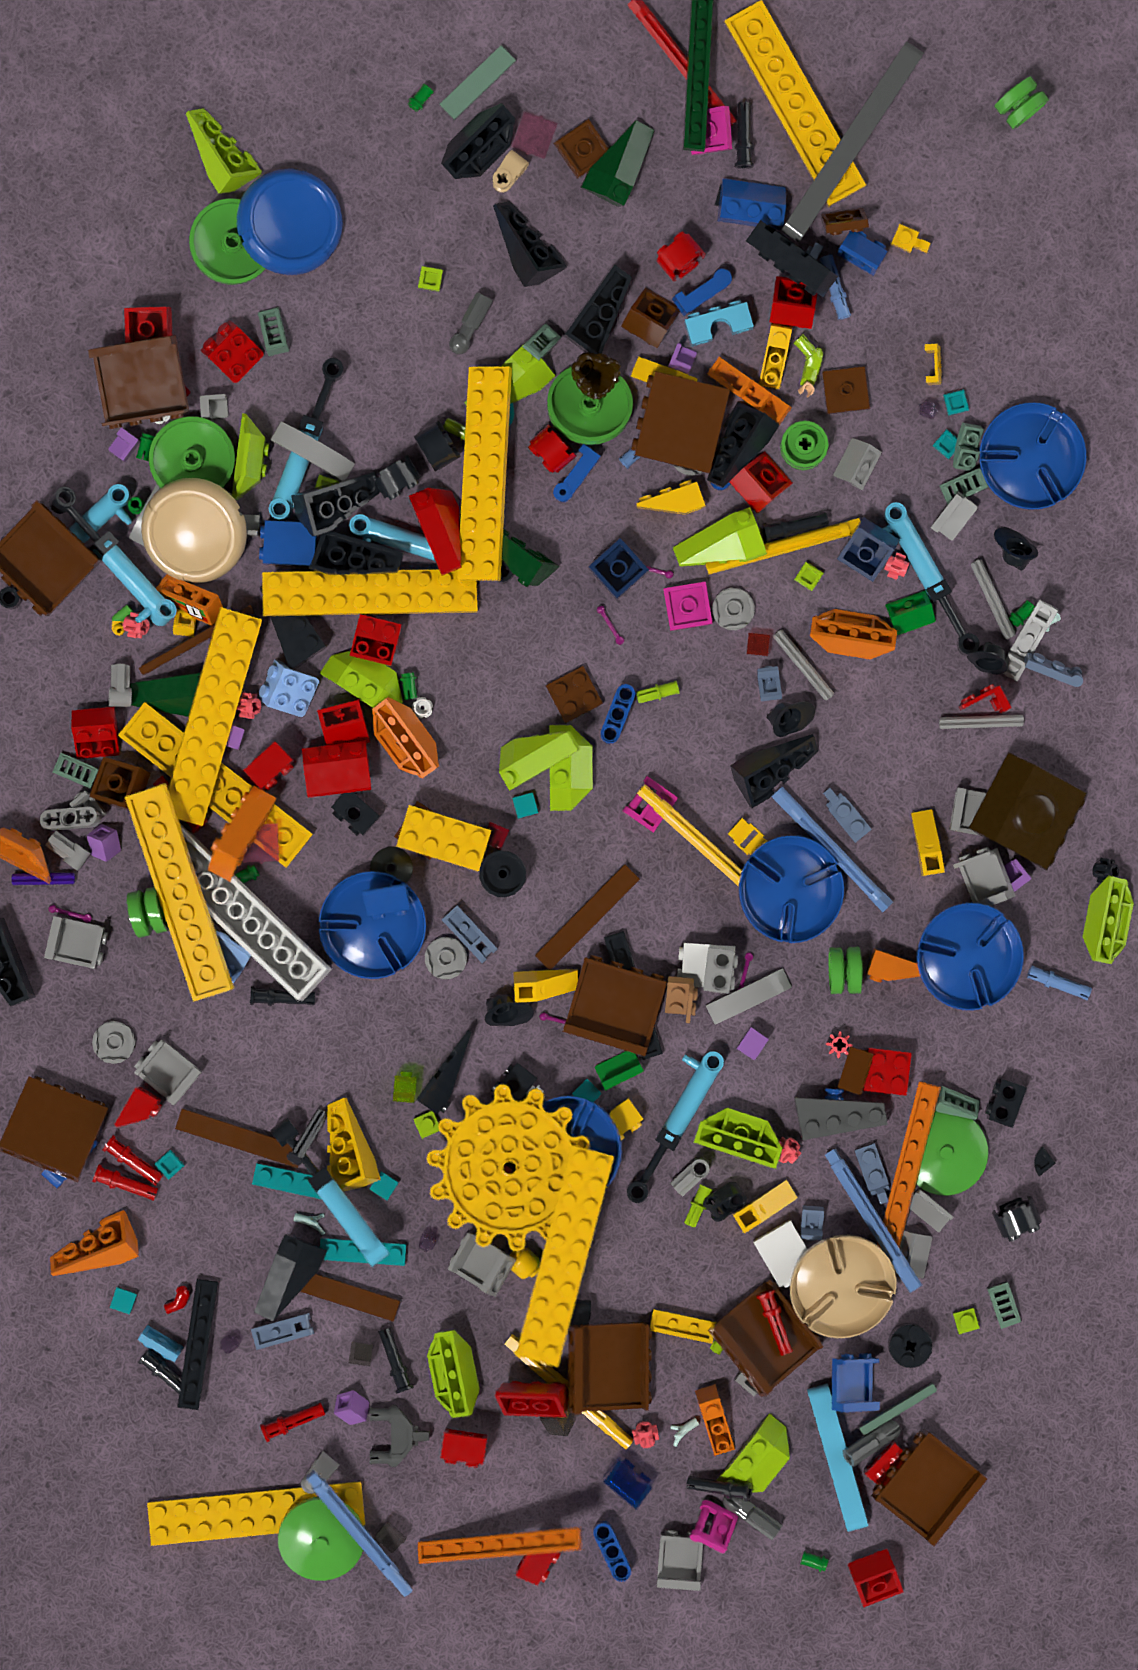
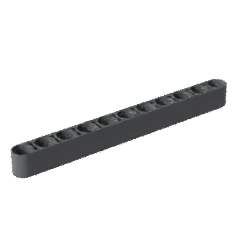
[781,41,924,242]

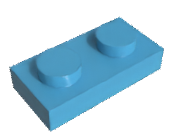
[138,1325,184,1362]

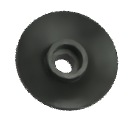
[370,847,413,883]

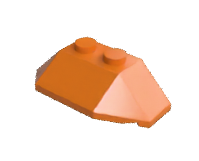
[810,609,897,659]
[372,697,439,779]
[0,827,51,884]

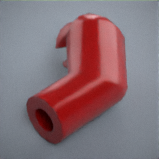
[164,1285,190,1314]

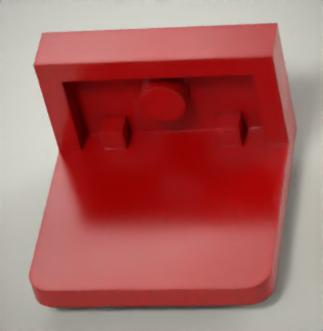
[200,320,264,383]

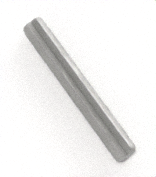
[971,559,1015,639]
[773,630,834,700]
[939,715,1024,729]

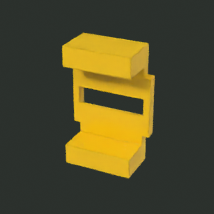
[925,344,941,385]
[728,818,768,855]

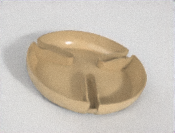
[141,478,247,583]
[790,1235,897,1338]

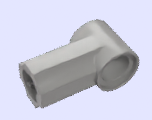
[108,664,132,707]
[45,831,91,871]
[670,1157,709,1197]

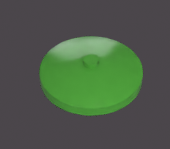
[189,198,266,285]
[547,367,633,445]
[149,417,235,489]
[902,1111,988,1195]
[278,1496,363,1581]

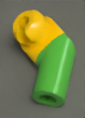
[112,604,134,636]

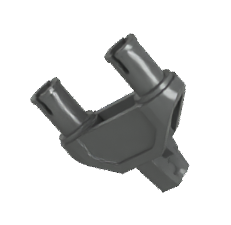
[370,1405,429,1467]

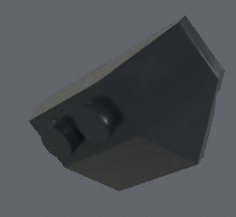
[441,103,516,179]

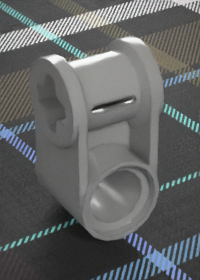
[301,1452,340,1494]

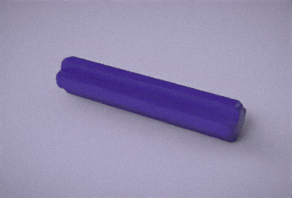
[11,873,75,885]

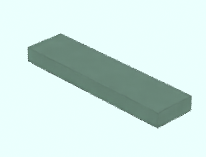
[440,46,516,121]
[858,1382,937,1435]

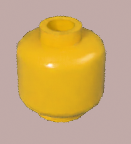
[510,1247,540,1279]

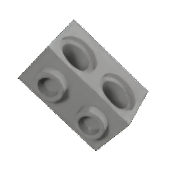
[703,948,738,994]

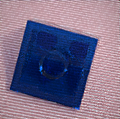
[603,1457,653,1510]

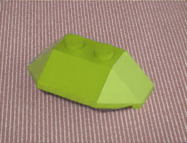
[232,413,269,500]
[320,651,403,708]
[549,725,593,811]
[1083,876,1134,964]
[694,1108,782,1169]
[427,1330,480,1418]
[716,1413,790,1493]

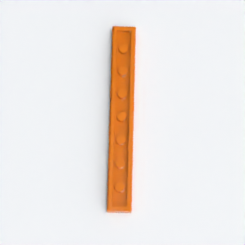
[877,1081,941,1249]
[418,1527,582,1564]

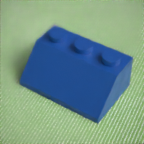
[717,178,786,230]

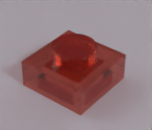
[746,633,770,657]

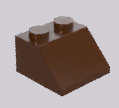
[621,287,680,348]
[89,757,151,811]

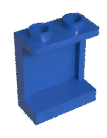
[259,520,317,567]
[832,1353,880,1412]

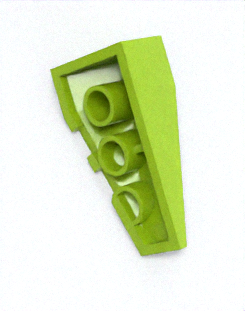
[186,109,262,194]
[464,347,556,406]
[673,507,767,567]
[499,731,580,791]

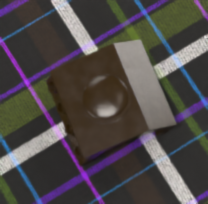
[969,752,1087,871]

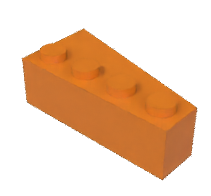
[207,786,276,882]

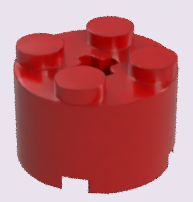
[657,231,706,282]
[528,424,577,473]

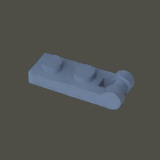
[1024,652,1083,687]
[442,905,498,964]
[251,1313,315,1350]

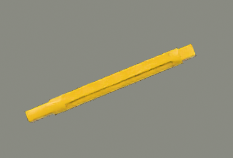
[705,518,860,575]
[637,784,742,887]
[504,1334,634,1450]

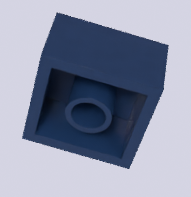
[837,517,899,582]
[588,538,649,600]

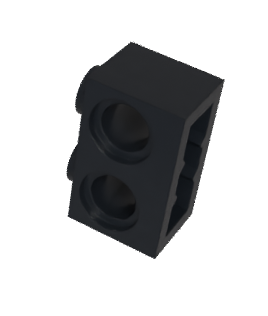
[985,1078,1027,1128]

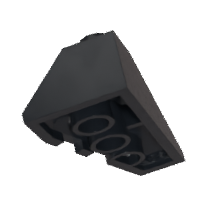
[493,201,567,287]
[707,402,779,488]
[291,472,380,536]
[309,531,404,575]
[730,734,818,808]
[416,1030,472,1114]
[254,1233,327,1321]

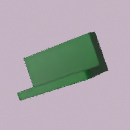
[885,591,936,636]
[595,1051,644,1090]

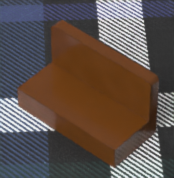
[838,1046,874,1095]

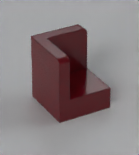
[487,822,510,850]

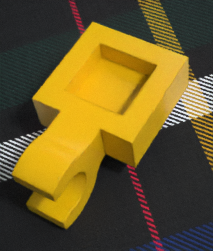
[891,224,931,253]

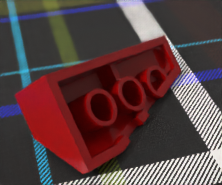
[409,488,462,575]

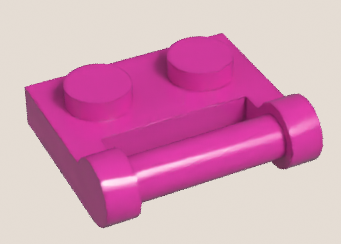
[622,776,678,833]
[690,1500,738,1554]

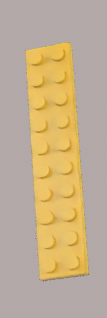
[724,0,866,207]
[457,367,512,581]
[262,569,478,616]
[168,607,262,826]
[118,702,313,868]
[125,784,234,1002]
[516,1145,614,1367]
[147,1481,365,1546]

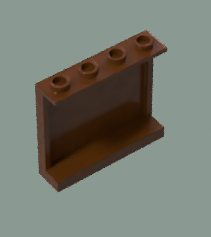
[88,335,189,429]
[631,371,730,473]
[0,500,102,616]
[562,954,667,1056]
[0,1076,108,1183]
[708,1280,824,1398]
[568,1322,652,1415]
[871,1428,988,1546]

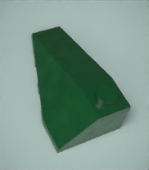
[580,120,654,207]
[502,528,559,587]
[130,673,201,717]

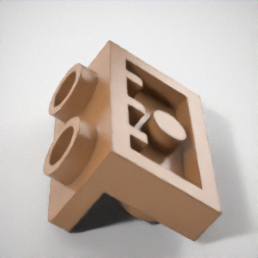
[665,976,698,1023]

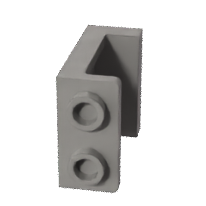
[949,788,987,836]
[953,847,1015,906]
[44,916,108,969]
[134,1039,202,1106]
[448,1232,517,1297]
[657,1530,703,1591]

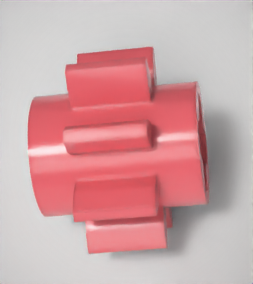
[884,552,910,580]
[123,612,150,638]
[236,692,262,719]
[825,1031,853,1058]
[778,1137,801,1164]
[632,1421,660,1448]

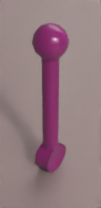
[646,566,673,579]
[597,605,624,645]
[48,905,92,923]
[736,953,753,991]
[539,1012,566,1024]

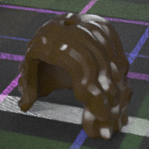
[571,352,621,400]

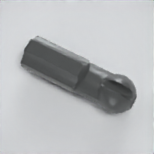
[449,292,492,354]
[842,1420,901,1466]
[723,1496,783,1540]

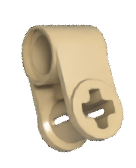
[493,150,529,192]

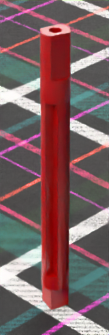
[627,0,737,127]

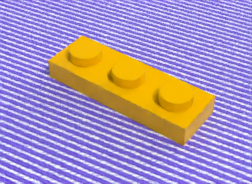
[650,1309,716,1344]

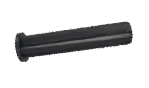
[287,1109,327,1165]

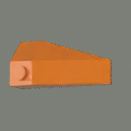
[50,1210,139,1276]

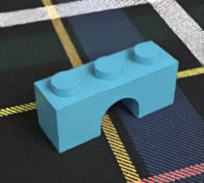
[684,300,754,347]

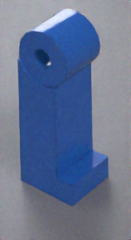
[672,269,732,316]
[553,444,601,502]

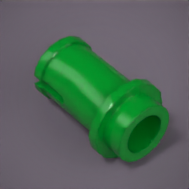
[408,84,434,112]
[136,433,155,461]
[128,497,145,515]
[1009,600,1035,627]
[400,673,418,700]
[234,865,260,884]
[800,1551,829,1572]

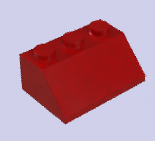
[302,740,372,798]
[495,1381,568,1417]

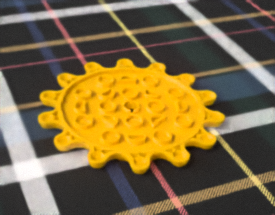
[427,1084,590,1251]

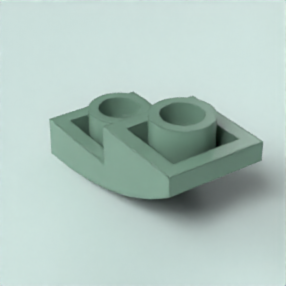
[953,423,984,471]

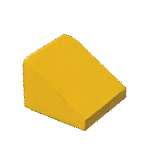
[173,609,196,637]

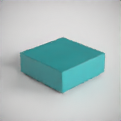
[943,390,969,416]
[932,429,957,460]
[512,792,538,819]
[572,1079,602,1103]
[155,1150,185,1180]
[369,1171,399,1200]
[110,1287,137,1315]

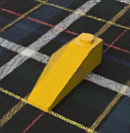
[327,1098,381,1191]

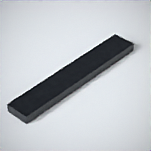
[604,931,663,1060]
[177,1279,218,1410]

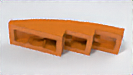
[707,357,792,425]

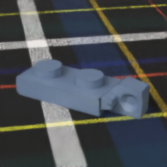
[823,788,872,843]
[854,1143,889,1204]

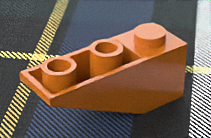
[695,1384,735,1456]

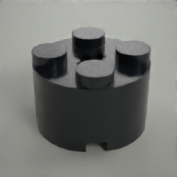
[414,420,461,472]
[371,455,421,500]
[992,1196,1042,1242]
[888,1323,932,1368]

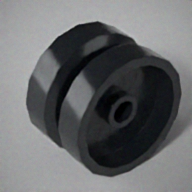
[479,851,526,897]

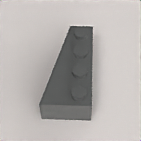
[794,1097,888,1140]

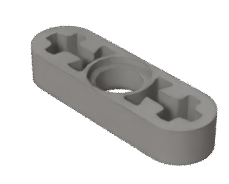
[40,807,101,831]

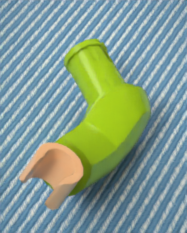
[793,334,823,398]

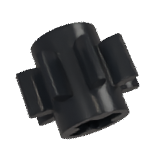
[1092,857,1119,883]

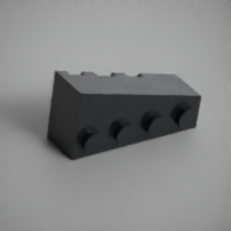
[746,220,838,297]
[562,265,632,354]
[259,586,327,670]
[0,918,36,1007]

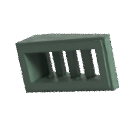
[258,307,289,356]
[522,323,562,361]
[939,468,988,505]
[53,753,99,789]
[935,1086,980,1120]
[987,1281,1021,1329]

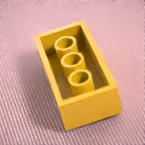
[396,805,491,872]

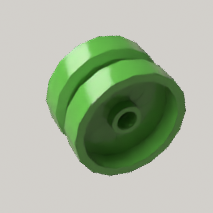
[994,76,1050,130]
[780,421,828,471]
[127,886,169,938]
[828,947,863,994]

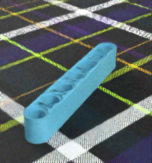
[807,1383,868,1532]

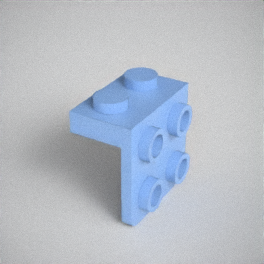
[258,659,319,717]
[216,931,251,984]

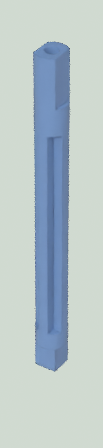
[772,787,893,912]
[825,1149,922,1293]
[305,1470,413,1597]

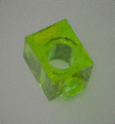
[393,1071,417,1103]

